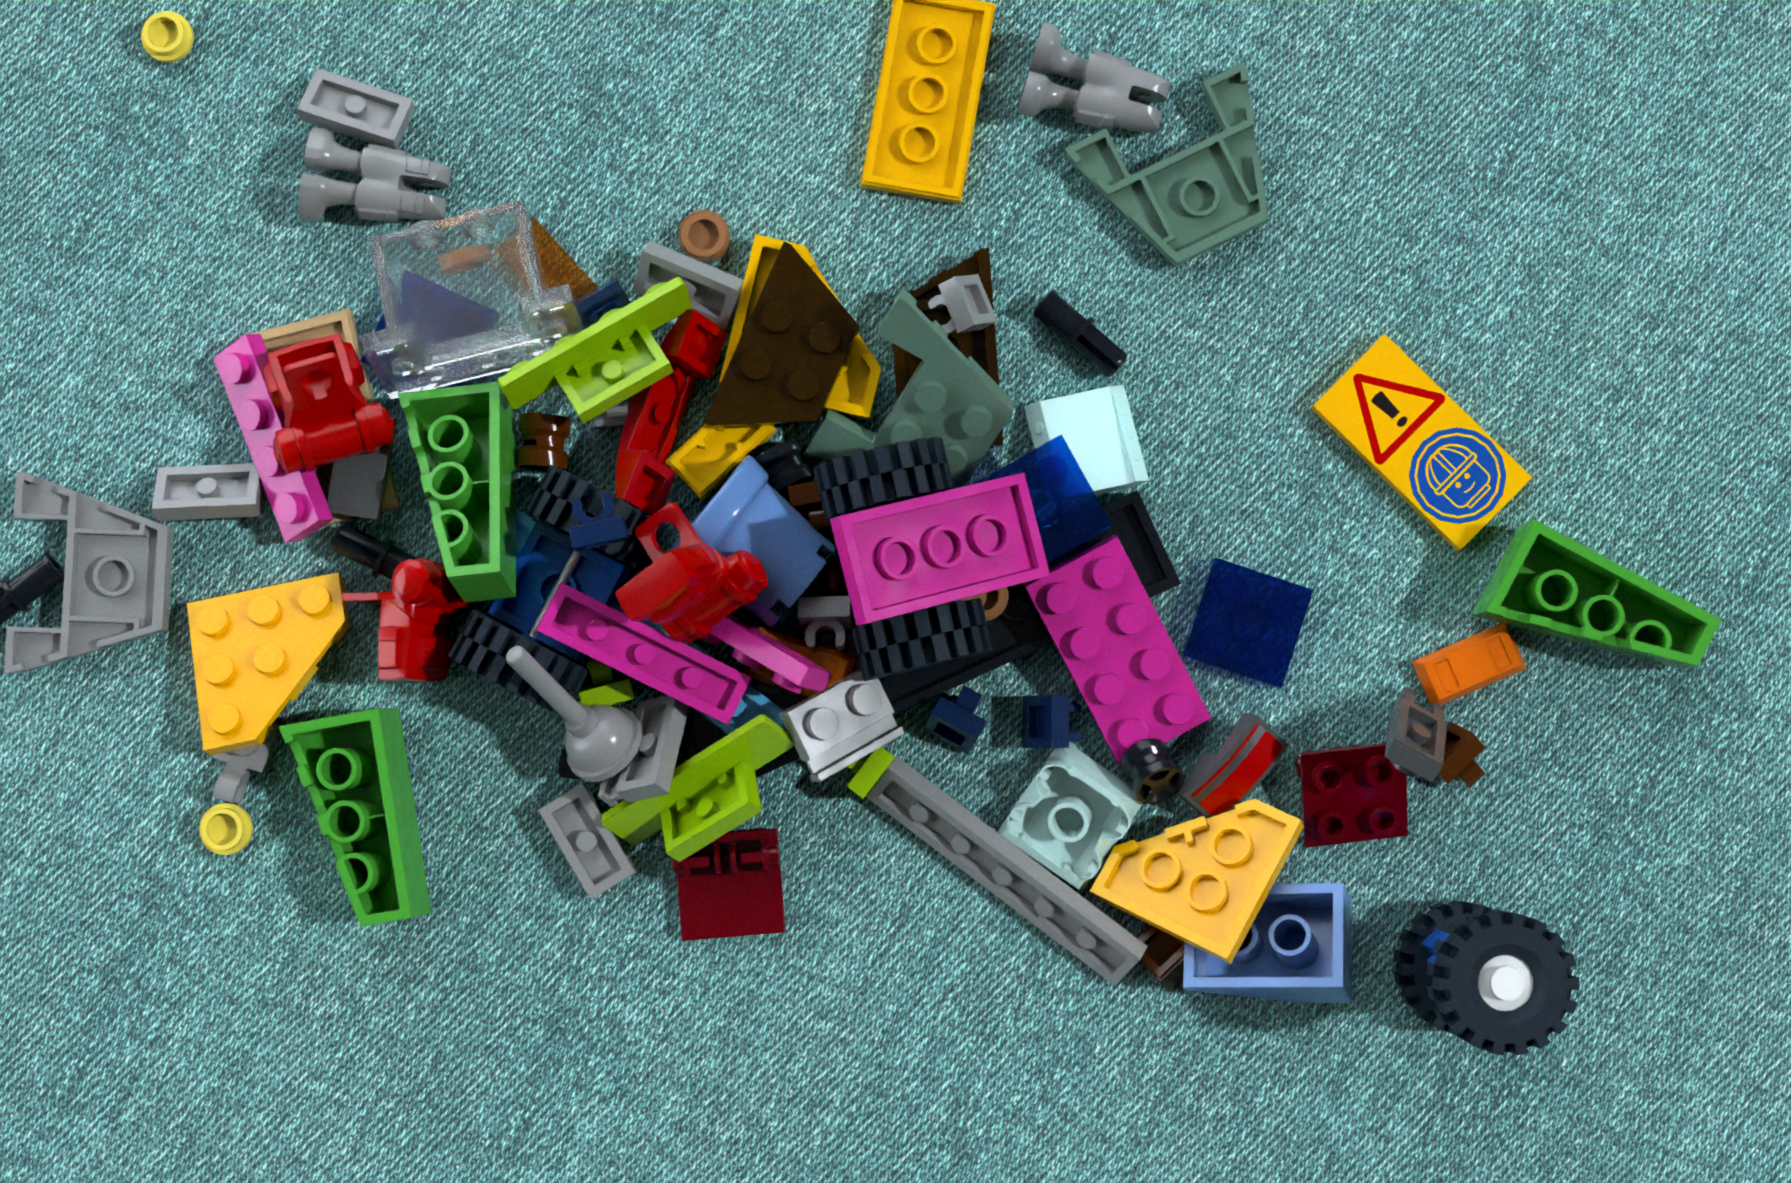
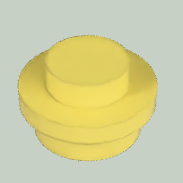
[141,11,194,63]
[199,803,253,855]

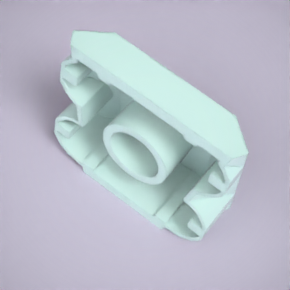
[1024,385,1149,503]
[998,743,1143,890]

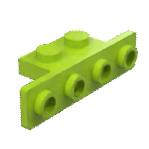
[497,277,693,424]
[601,714,794,862]

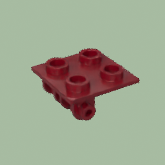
[1295,741,1408,848]
[673,828,786,941]

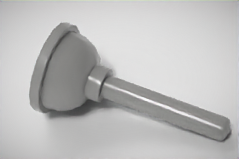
[506,646,642,782]

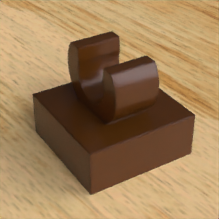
[787,481,832,532]
[1436,721,1485,788]

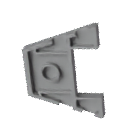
[4,472,174,674]

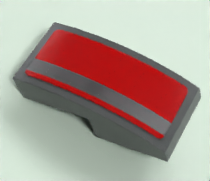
[1177,712,1289,819]

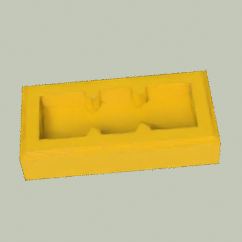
[665,425,777,501]

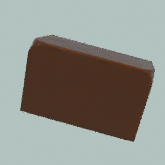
[1137,925,1184,992]

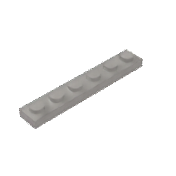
[866,756,1148,986]

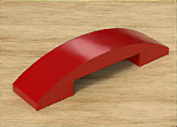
[615,309,728,516]

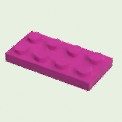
[830,472,1050,626]
[1023,535,1211,766]

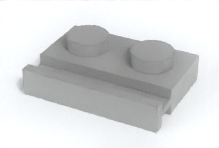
[779,668,905,782]
[598,695,689,806]

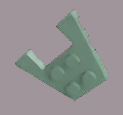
[1064,62,1269,267]
[805,289,1015,488]

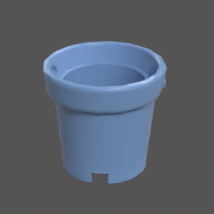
[668,455,836,627]

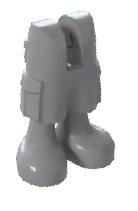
[1017,22,1171,133]
[299,127,452,223]

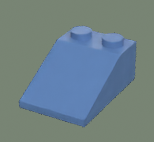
[1183,883,1352,1003]

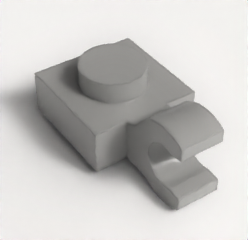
[212,722,282,804]

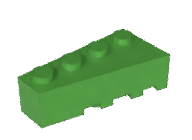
[398,382,516,603]
[1472,519,1722,669]
[278,708,432,927]

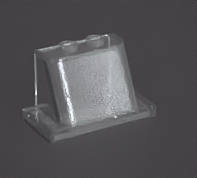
[361,199,586,399]

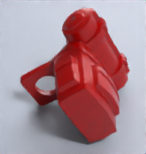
[263,333,395,474]
[615,502,768,644]
[342,558,475,683]

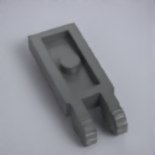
[1384,686,1447,783]

